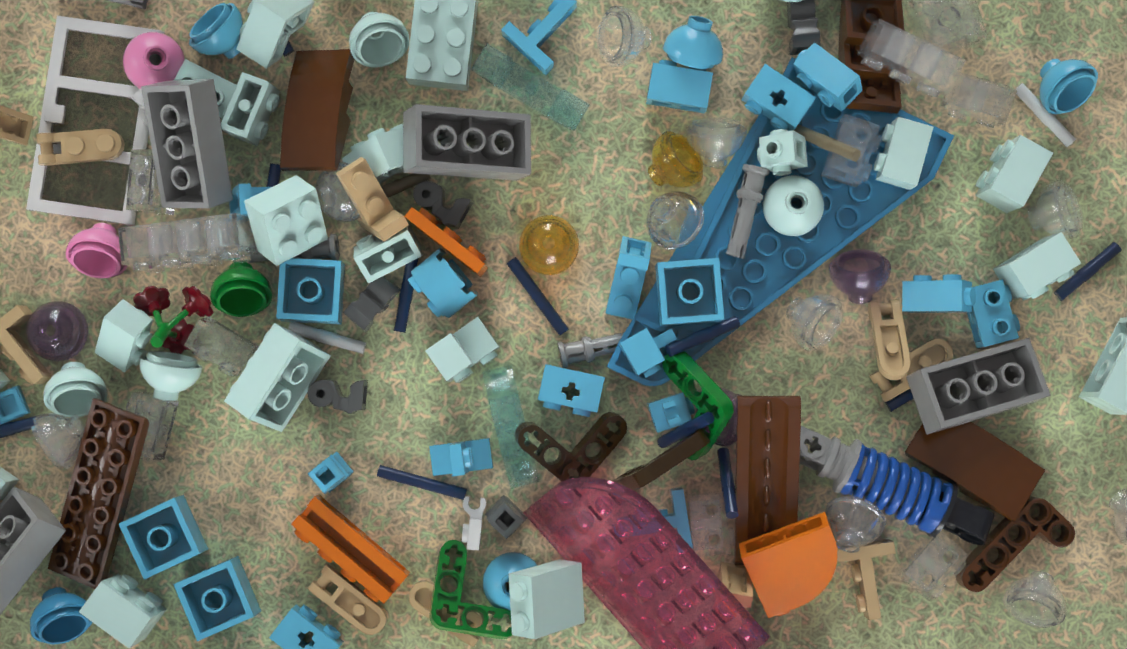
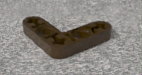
[514,412,627,488]
[611,428,711,495]

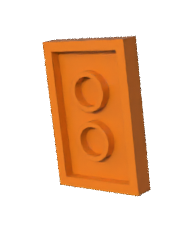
[404,207,488,277]

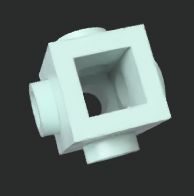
[757,129,808,176]

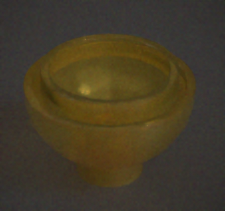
[648,131,703,188]
[519,215,579,275]

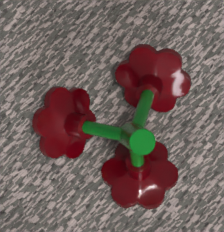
[133,286,214,354]

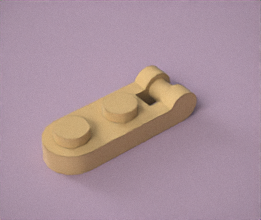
[36,129,125,166]
[868,299,910,380]
[869,339,953,402]
[308,564,387,635]
[409,580,491,647]

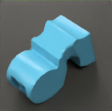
[308,452,354,494]

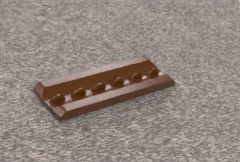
[734,396,801,565]
[47,398,149,589]

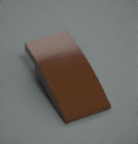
[838,0,906,114]
[280,49,355,171]
[905,422,1045,523]

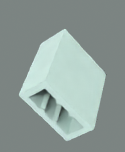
[509,559,585,639]

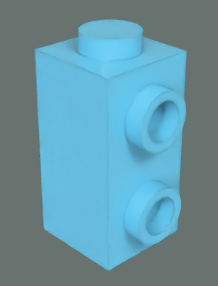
[793,42,863,112]
[902,274,976,313]

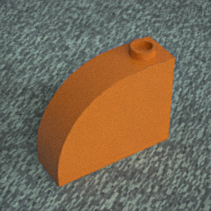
[739,512,838,618]

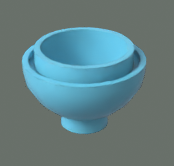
[189,3,243,59]
[663,16,723,69]
[1039,59,1098,114]
[483,552,537,611]

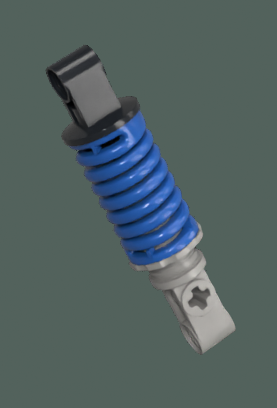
[799,426,995,545]

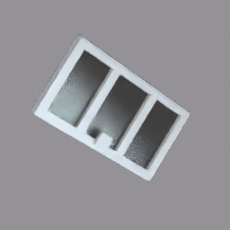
[26,15,165,226]

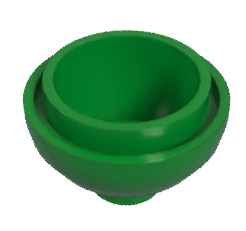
[210,261,272,317]

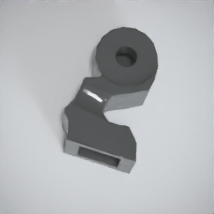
[787,0,821,55]
[413,181,473,229]
[343,275,400,332]
[307,380,368,414]
[485,495,528,539]

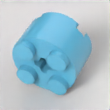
[408,248,478,318]

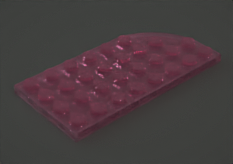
[523,477,770,649]

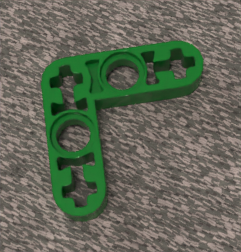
[662,351,734,461]
[429,540,512,639]

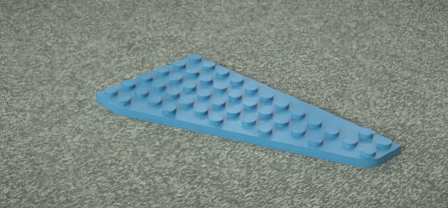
[607,57,954,386]

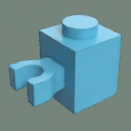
[619,328,677,378]
[647,392,695,433]

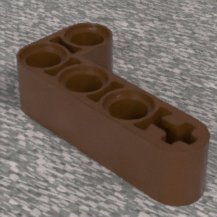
[955,496,1075,592]

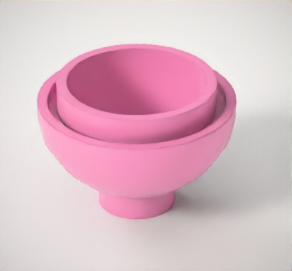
[123,32,185,89]
[66,223,129,278]

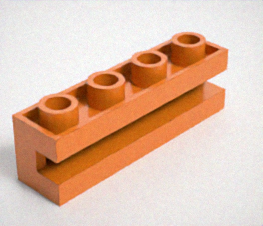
[291,495,410,604]

